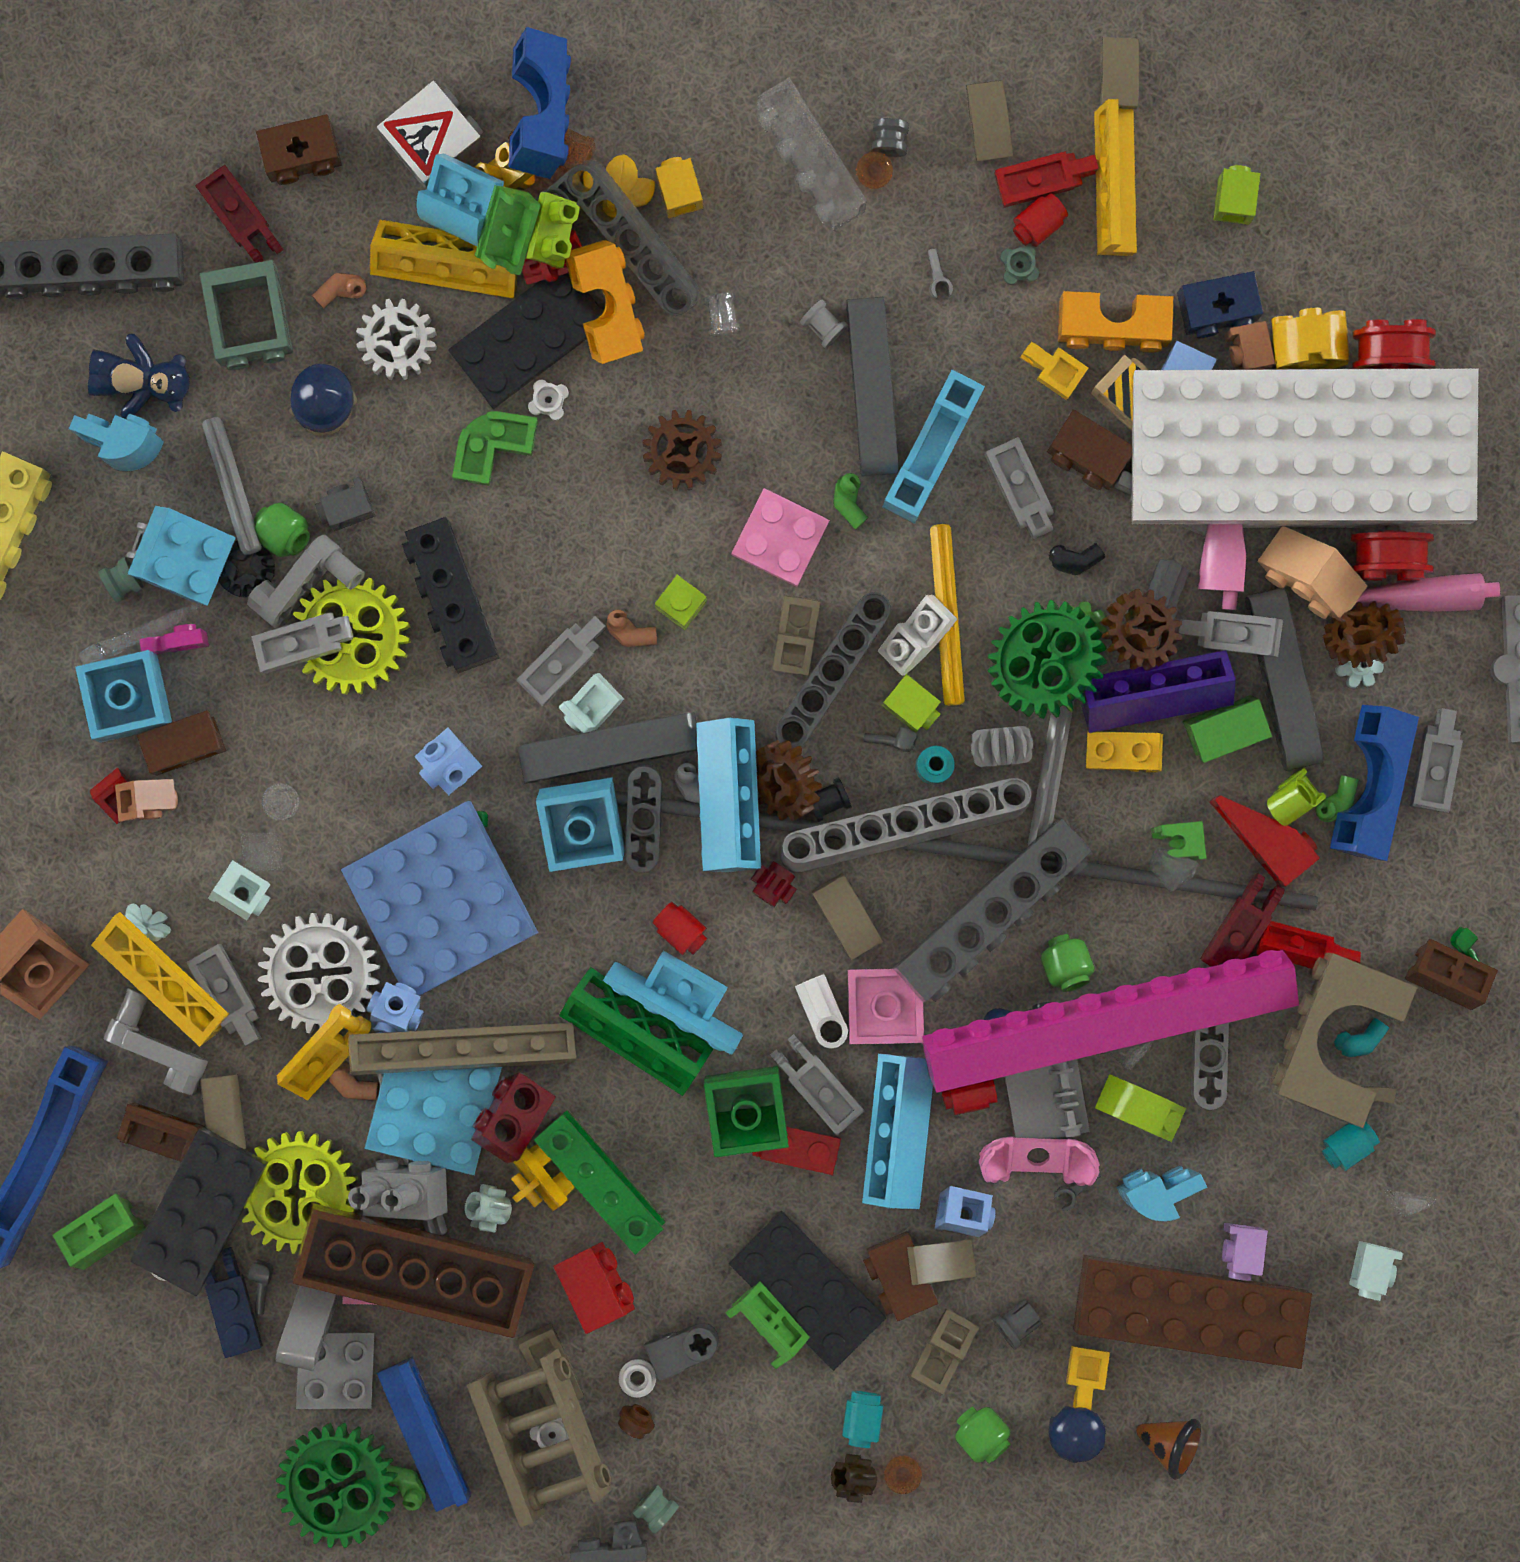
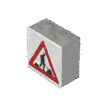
[377,80,483,190]

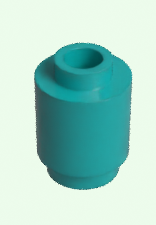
[915,746,955,785]
[1322,1122,1380,1171]
[842,1391,884,1448]

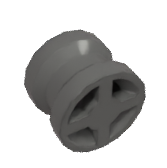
[871,118,909,157]

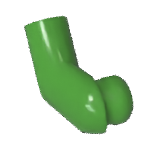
[833,473,869,530]
[1315,775,1359,822]
[386,1465,426,1511]

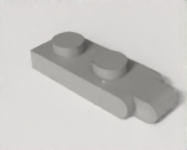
[984,437,1054,539]
[251,613,354,674]

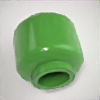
[254,502,310,558]
[1040,934,1095,992]
[955,1406,1011,1464]

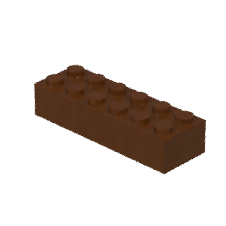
[292,1203,534,1338]
[1073,1255,1312,1369]

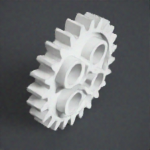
[258,913,380,1033]

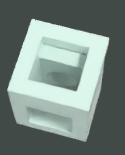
[208,860,270,920]
[1349,1241,1403,1301]

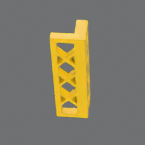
[1094,99,1137,256]
[370,220,517,299]
[91,912,229,1047]

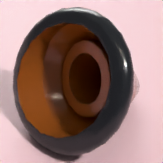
[1136,1419,1201,1480]

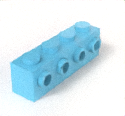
[696,718,761,872]
[862,1053,933,1209]

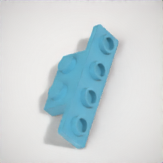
[603,950,743,1055]

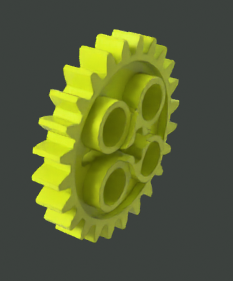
[293,578,411,695]
[242,1131,358,1254]

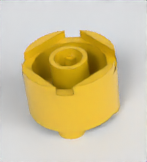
[1271,308,1350,370]

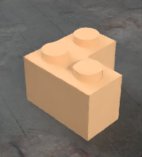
[1257,526,1367,621]

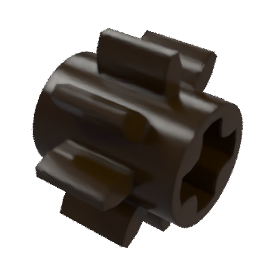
[831,1454,877,1503]

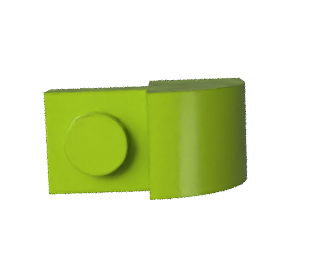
[1095,1074,1186,1142]

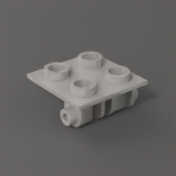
[1005,1059,1090,1139]
[296,1332,374,1409]

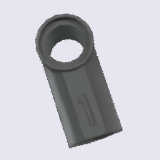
[1136,559,1190,636]

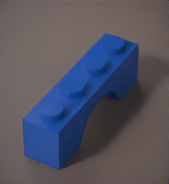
[509,27,571,179]
[1330,705,1419,861]

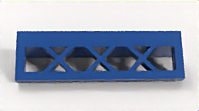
[377,1356,472,1512]

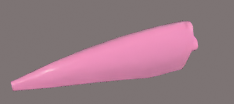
[1198,524,1247,610]
[1354,573,1500,612]

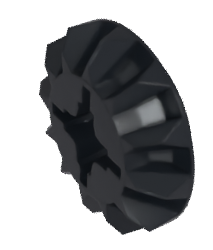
[218,540,275,597]

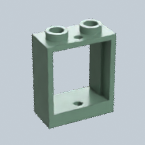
[200,260,293,370]

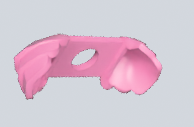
[979,1136,1100,1186]

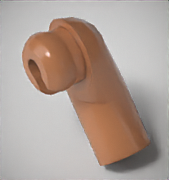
[311,273,366,309]
[606,610,657,647]

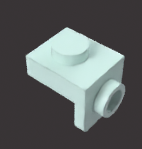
[559,673,624,733]

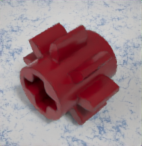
[750,861,797,907]

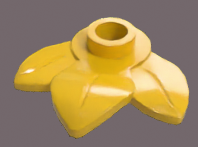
[583,154,655,217]

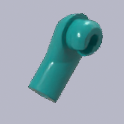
[1334,1018,1389,1057]

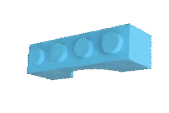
[882,370,985,524]

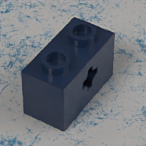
[1177,271,1263,339]

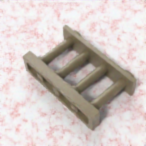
[467,1348,612,1527]

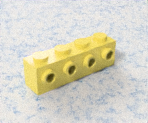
[0,451,52,600]

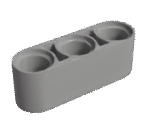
[276,1286,340,1371]

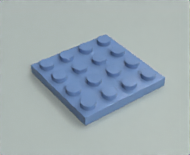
[341,801,538,996]

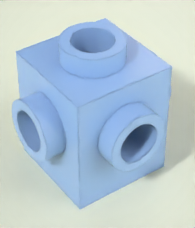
[414,727,482,795]
[367,982,424,1033]

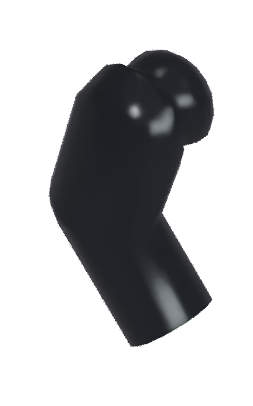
[1049,543,1106,575]

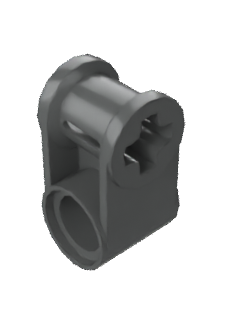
[644,1323,719,1380]

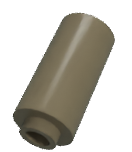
[200,1074,247,1149]

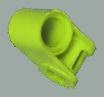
[1267,767,1327,826]

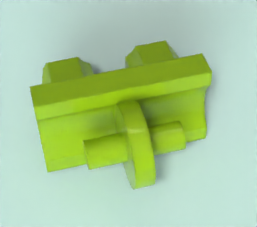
[526,192,580,268]

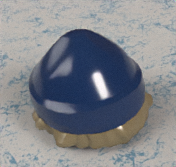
[289,364,357,436]

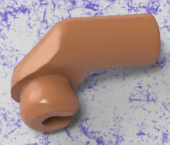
[329,1061,379,1101]

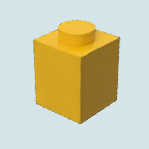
[655,157,703,218]

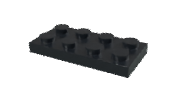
[448,273,603,410]
[130,1127,268,1296]
[729,1210,886,1371]

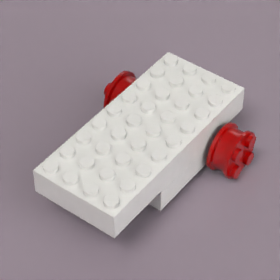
[1132,319,1479,582]

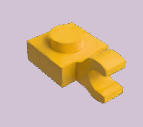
[1020,341,1088,400]
[1066,1346,1110,1410]

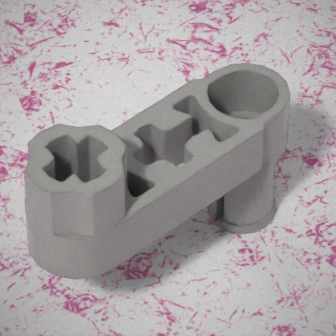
[247,535,365,629]
[103,988,209,1096]

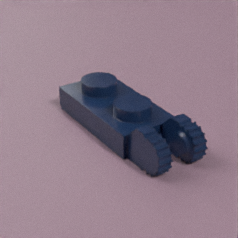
[205,1247,263,1358]

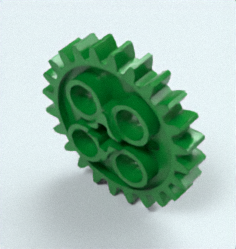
[988,600,1107,719]
[276,1423,399,1548]

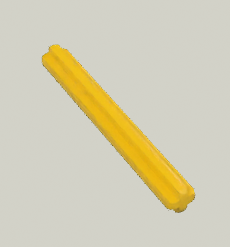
[930,524,965,706]

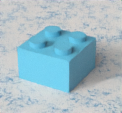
[128,506,236,606]
[75,650,172,743]
[536,777,625,872]

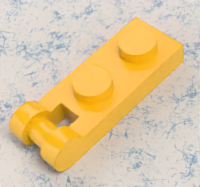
[277,1004,371,1101]

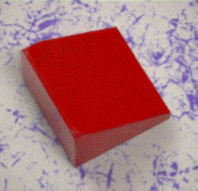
[90,768,130,824]

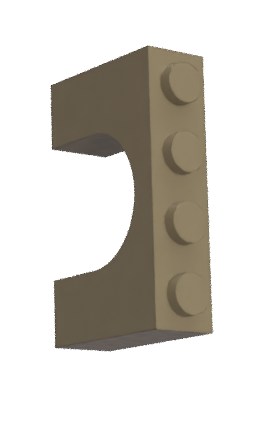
[1270,953,1417,1128]

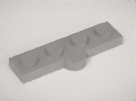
[1490,595,1520,743]

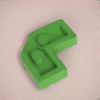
[452,411,538,486]

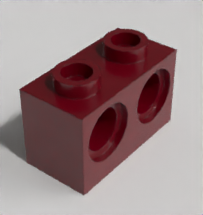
[471,1072,556,1164]

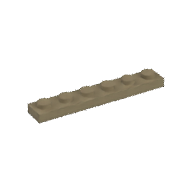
[348,1023,576,1075]

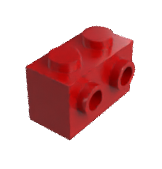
[553,1241,635,1334]

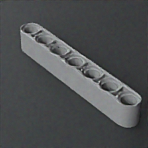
[781,778,1031,872]

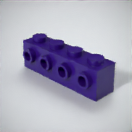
[1081,650,1236,733]

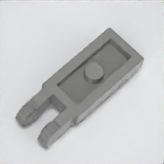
[770,1034,865,1135]

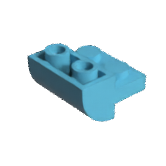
[417,153,504,246]
[69,414,164,471]
[1116,1166,1207,1221]

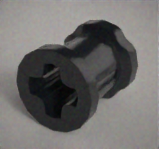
[813,777,852,822]

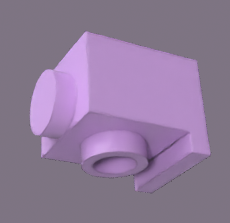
[1222,1223,1268,1281]

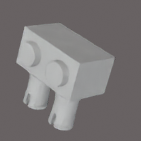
[348,1159,448,1220]

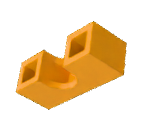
[565,240,644,364]
[1058,291,1174,353]

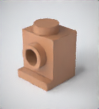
[1224,321,1275,370]
[115,779,178,822]

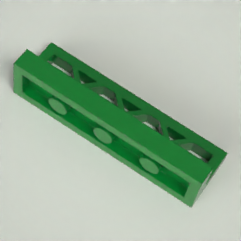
[559,967,714,1096]

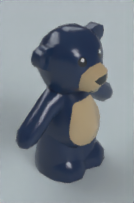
[88,334,190,419]

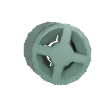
[99,557,144,603]
[632,1485,679,1534]

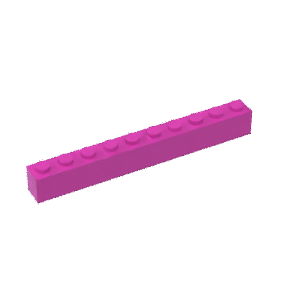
[922,950,1299,1093]

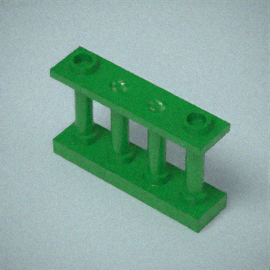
[534,1110,666,1255]

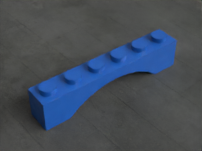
[0,1045,108,1269]

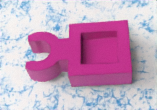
[139,624,209,655]

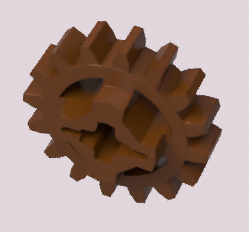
[643,410,722,491]
[1101,589,1183,671]
[1323,601,1406,668]
[756,740,822,821]

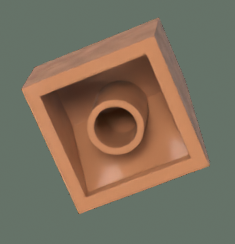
[0,909,90,1020]

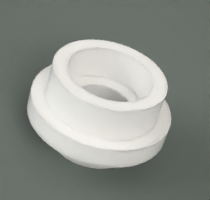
[619,1359,656,1398]

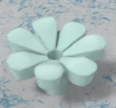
[1335,660,1384,689]
[125,904,171,941]

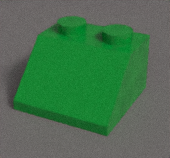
[704,1066,789,1158]

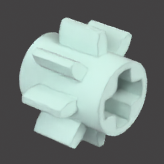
[465,1184,512,1233]

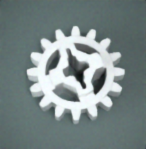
[356,299,437,380]

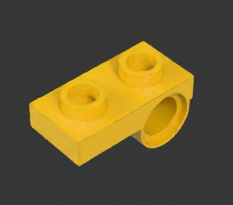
[1086,732,1163,772]

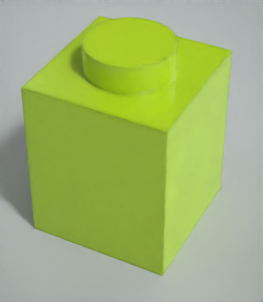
[1213,165,1261,225]
[655,574,707,631]
[881,674,941,733]

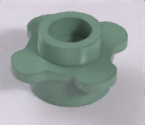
[1000,246,1039,285]

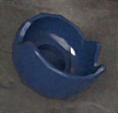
[1048,1406,1106,1463]

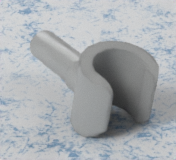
[928,249,953,299]

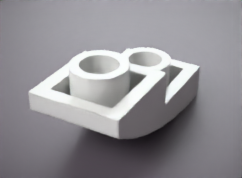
[878,595,957,675]

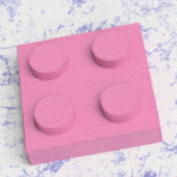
[731,488,830,587]
[847,969,924,1044]

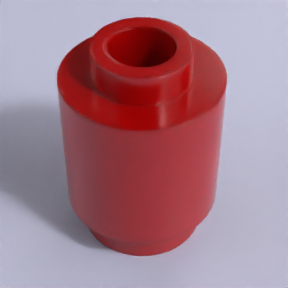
[1013,193,1068,247]
[652,901,708,956]
[941,1079,998,1116]

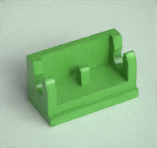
[475,185,541,275]
[1182,695,1272,763]
[1151,821,1207,862]
[52,1194,147,1270]
[725,1282,810,1369]

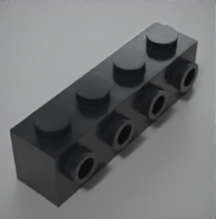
[402,517,500,674]

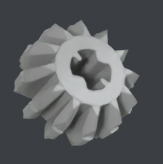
[971,726,1034,767]

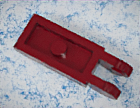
[195,164,284,263]
[1200,873,1285,967]

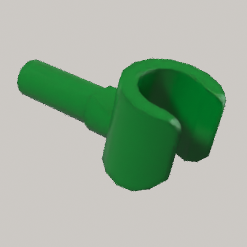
[1450,927,1480,961]

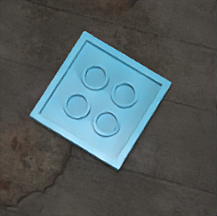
[364,1067,502,1175]

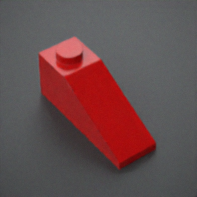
[1209,795,1320,887]

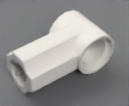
[795,974,848,1049]

